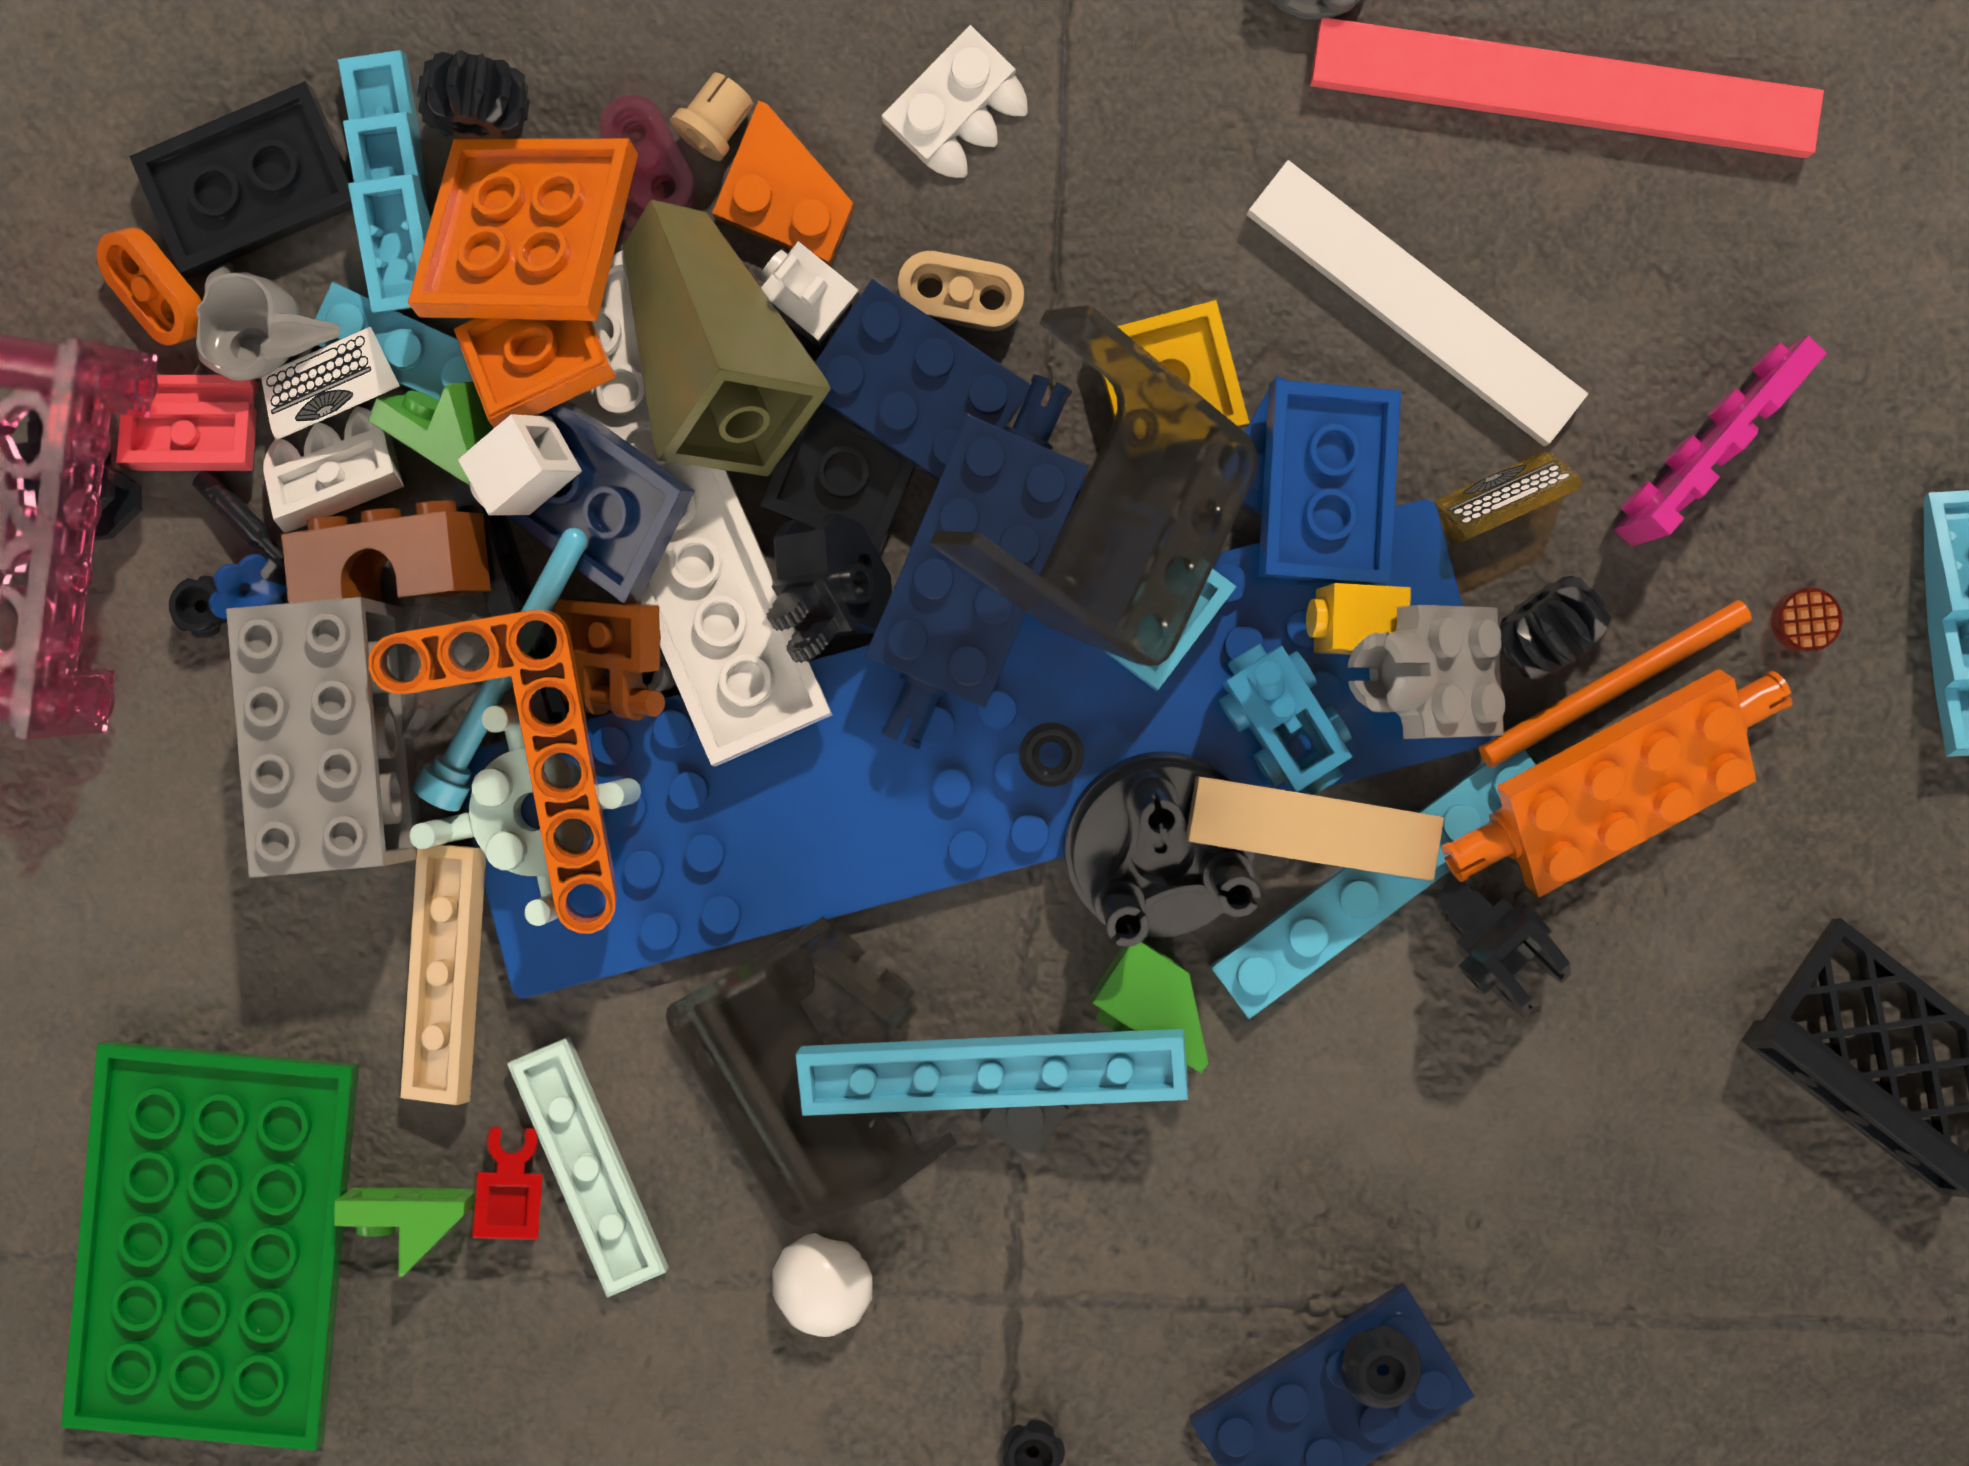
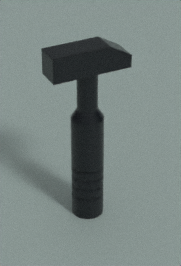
[192,471,287,586]

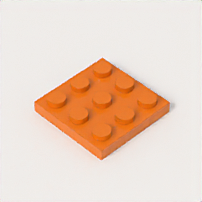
[408,138,638,321]

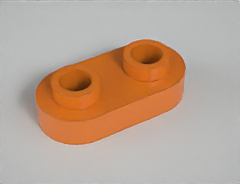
[97,227,202,346]

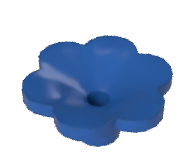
[209,554,287,619]

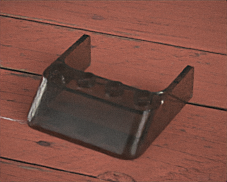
[930,305,1258,666]

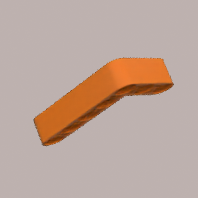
[369,609,617,934]

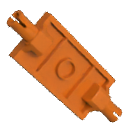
[1441,669,1793,898]

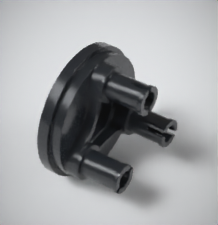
[1064,751,1261,947]

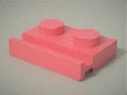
[116,375,259,471]

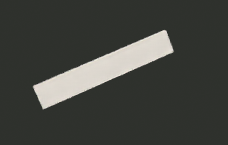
[1247,160,1589,447]

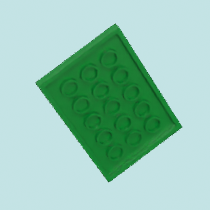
[61,1041,359,1451]

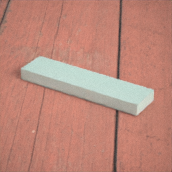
[507,1036,669,1298]

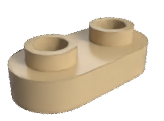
[898,251,1024,331]

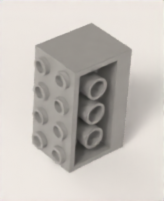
[226,597,422,878]

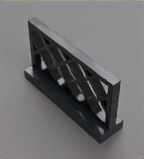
[1741,918,1969,1198]

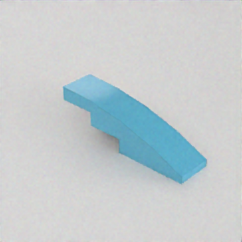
[338,50,431,314]
[1923,490,1969,757]

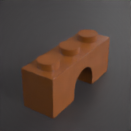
[281,500,491,603]

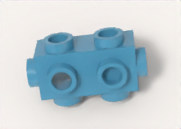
[1219,643,1352,795]

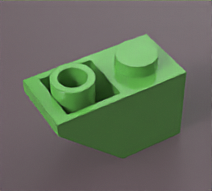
[1090,941,1208,1074]

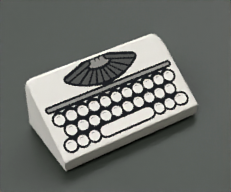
[261,327,400,440]

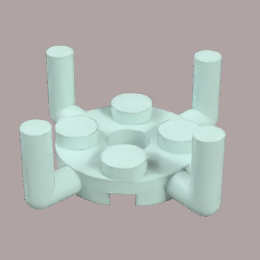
[409,704,641,926]

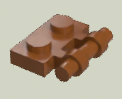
[554,598,665,721]

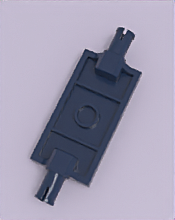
[865,374,1089,749]

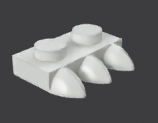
[882,25,1028,178]
[263,406,404,534]

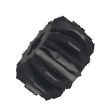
[416,50,530,139]
[1499,576,1611,680]

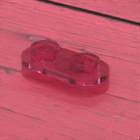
[600,95,696,212]

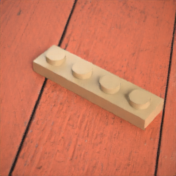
[400,844,486,1105]

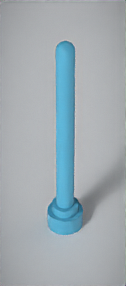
[412,528,587,812]

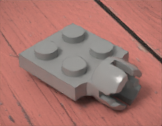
[1347,605,1505,739]

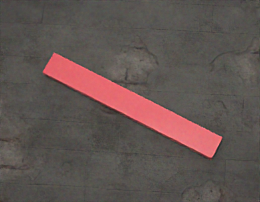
[1309,18,1824,159]

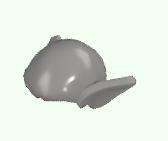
[196,262,341,381]

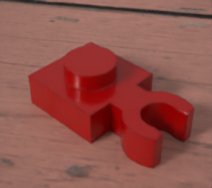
[470,1127,543,1240]

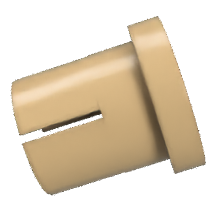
[670,72,754,161]

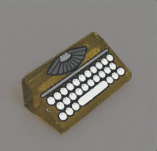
[1435,452,1583,544]

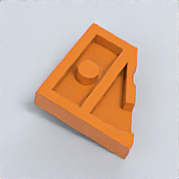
[712,100,855,267]

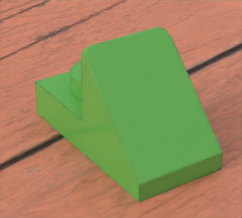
[368,381,494,485]
[334,1187,474,1277]

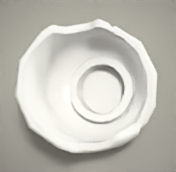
[772,1233,872,1337]

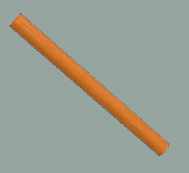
[1479,600,1752,768]

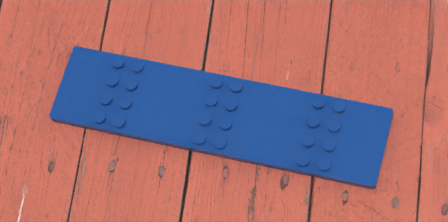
[463,499,1496,999]

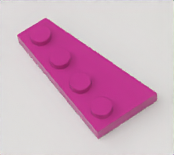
[1613,335,1827,547]

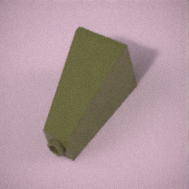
[623,199,831,476]

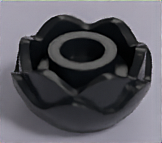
[1340,1326,1422,1409]

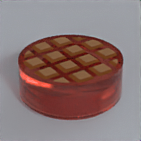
[1771,588,1843,652]

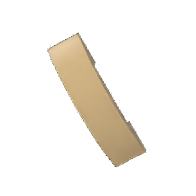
[1185,776,1444,881]

